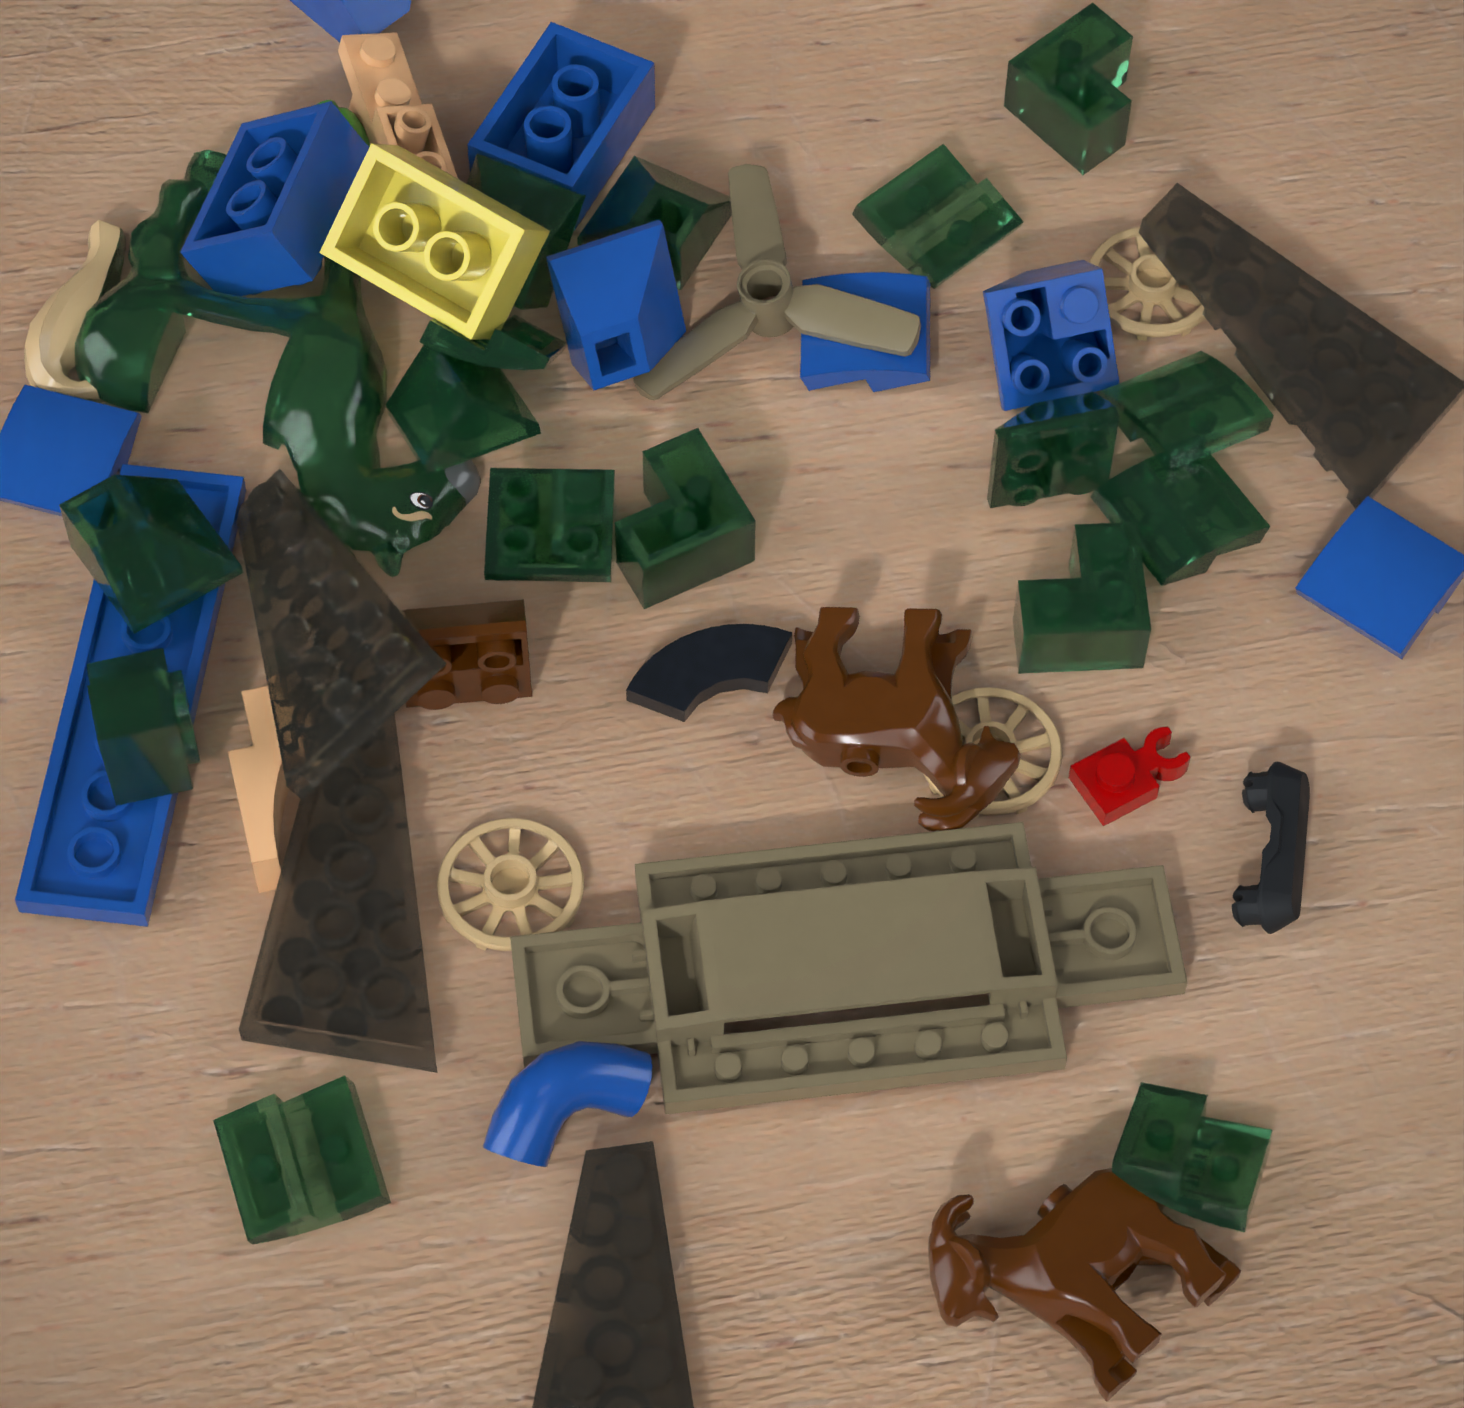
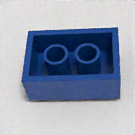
[467,22,655,231]
[180,101,369,301]

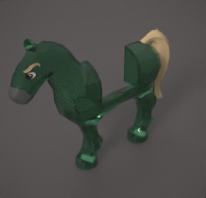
[24,149,481,577]

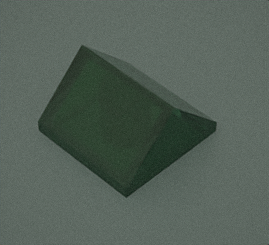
[386,335,541,475]

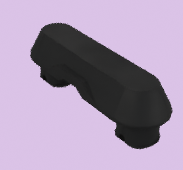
[1232,762,1310,934]

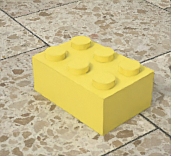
[319,143,550,340]

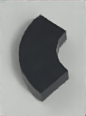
[626,624,792,722]

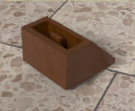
[396,599,532,710]

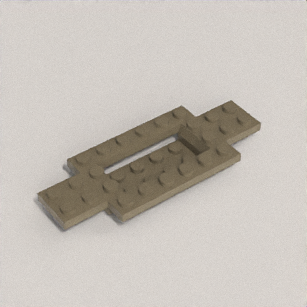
[510,822,1188,1114]

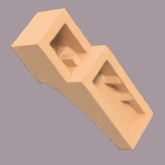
[228,680,318,893]

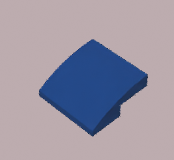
[800,272,930,392]
[0,385,142,526]
[1295,496,1464,659]

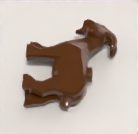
[772,607,1021,831]
[928,1168,1241,1402]

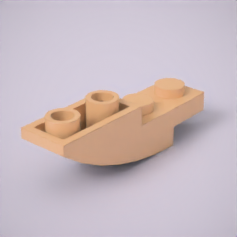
[338,32,458,179]

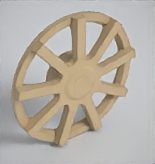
[1089,226,1220,341]
[924,687,1062,817]
[437,818,584,951]

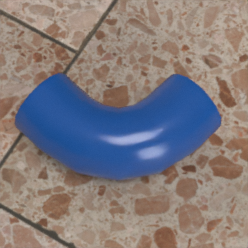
[482,1041,653,1167]

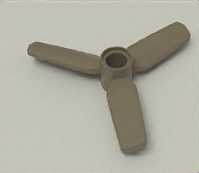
[633,164,921,400]

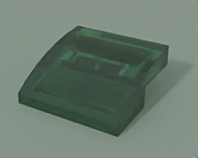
[852,144,1024,289]
[419,314,567,370]
[1098,351,1274,472]
[1091,439,1270,586]
[213,1075,391,1245]
[1112,1082,1272,1232]

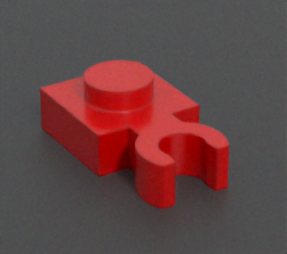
[1068,726,1191,826]

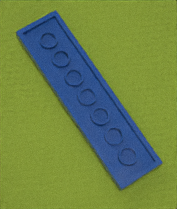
[15,464,246,927]

